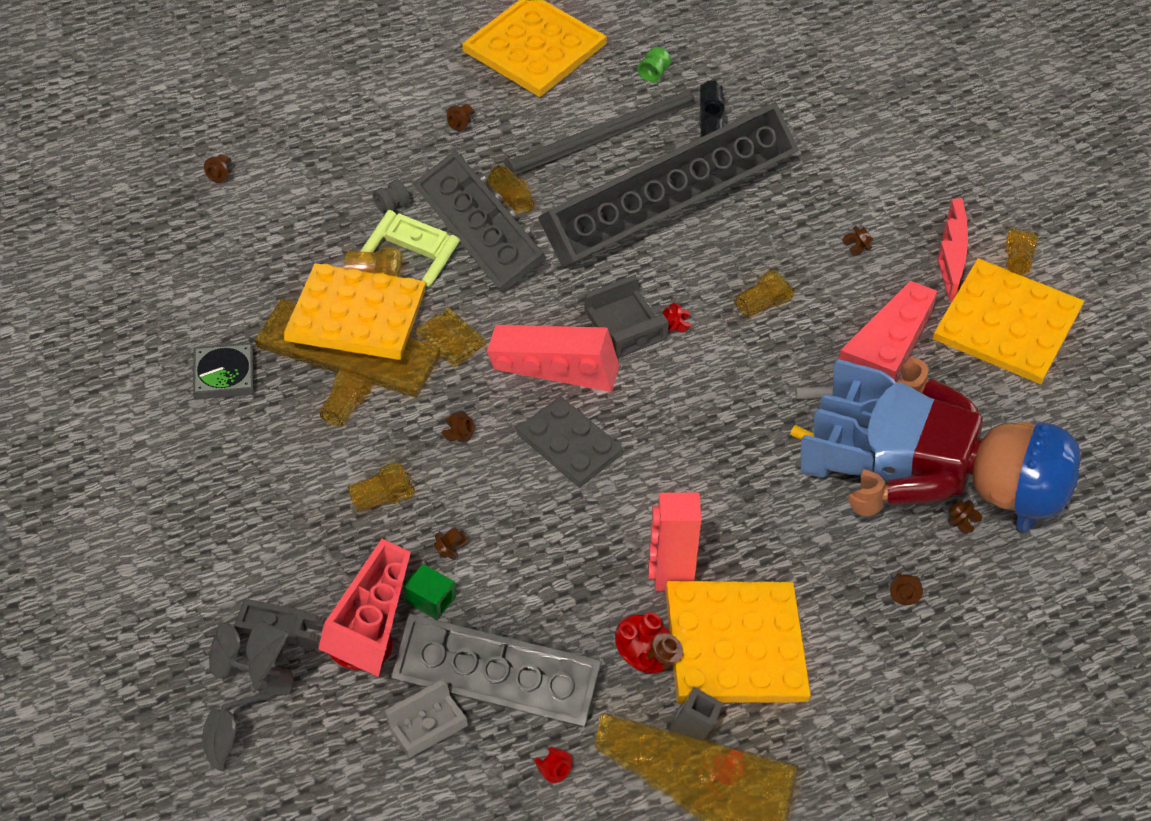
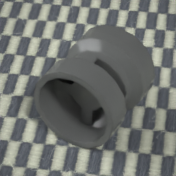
[372,179,411,215]

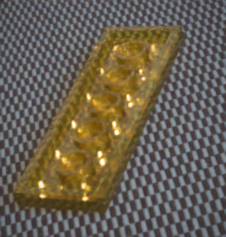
[255,298,441,398]

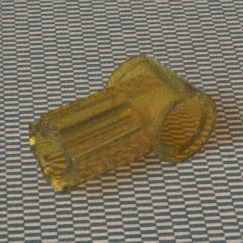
[487,165,534,215]
[1005,228,1038,276]
[344,247,403,278]
[734,270,795,317]
[319,368,372,427]
[347,462,415,512]

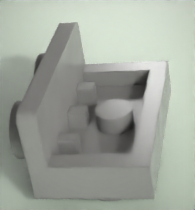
[385,680,468,758]

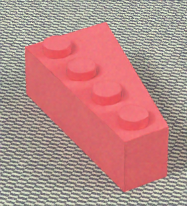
[838,281,937,382]
[487,325,619,392]
[648,493,701,591]
[318,539,411,677]

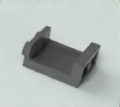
[584,275,669,359]

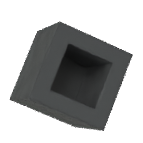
[668,686,723,749]

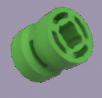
[637,47,672,83]

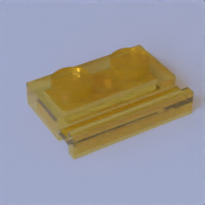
[416,307,486,368]

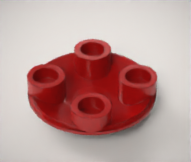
[615,612,670,673]

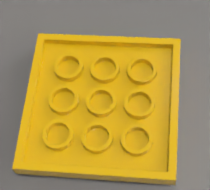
[462,0,607,97]
[933,258,1084,384]
[284,263,426,360]
[665,581,811,703]

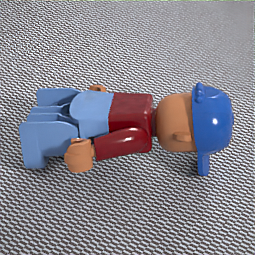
[801,357,1081,532]

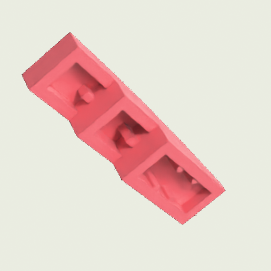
[937,198,968,301]

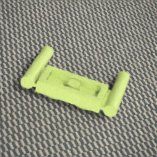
[358,210,460,287]

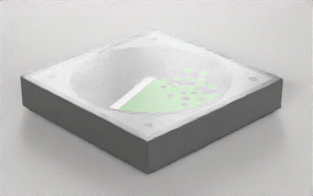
[193,343,254,400]

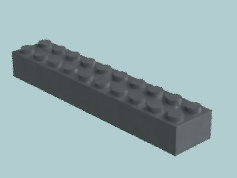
[538,102,799,267]

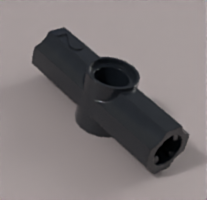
[699,80,725,137]

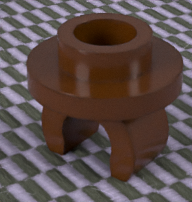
[446,104,475,132]
[204,154,231,183]
[842,226,873,256]
[441,412,474,442]
[947,500,982,534]
[434,527,469,560]
[890,573,923,605]
[647,633,683,669]

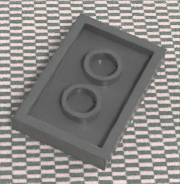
[517,396,624,488]

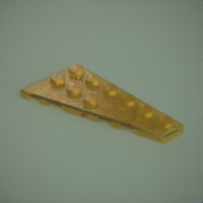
[594,713,799,821]

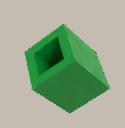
[403,564,456,620]

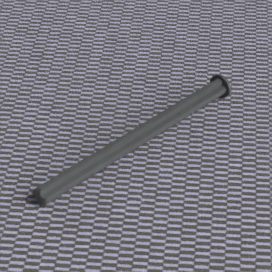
[504,90,694,179]

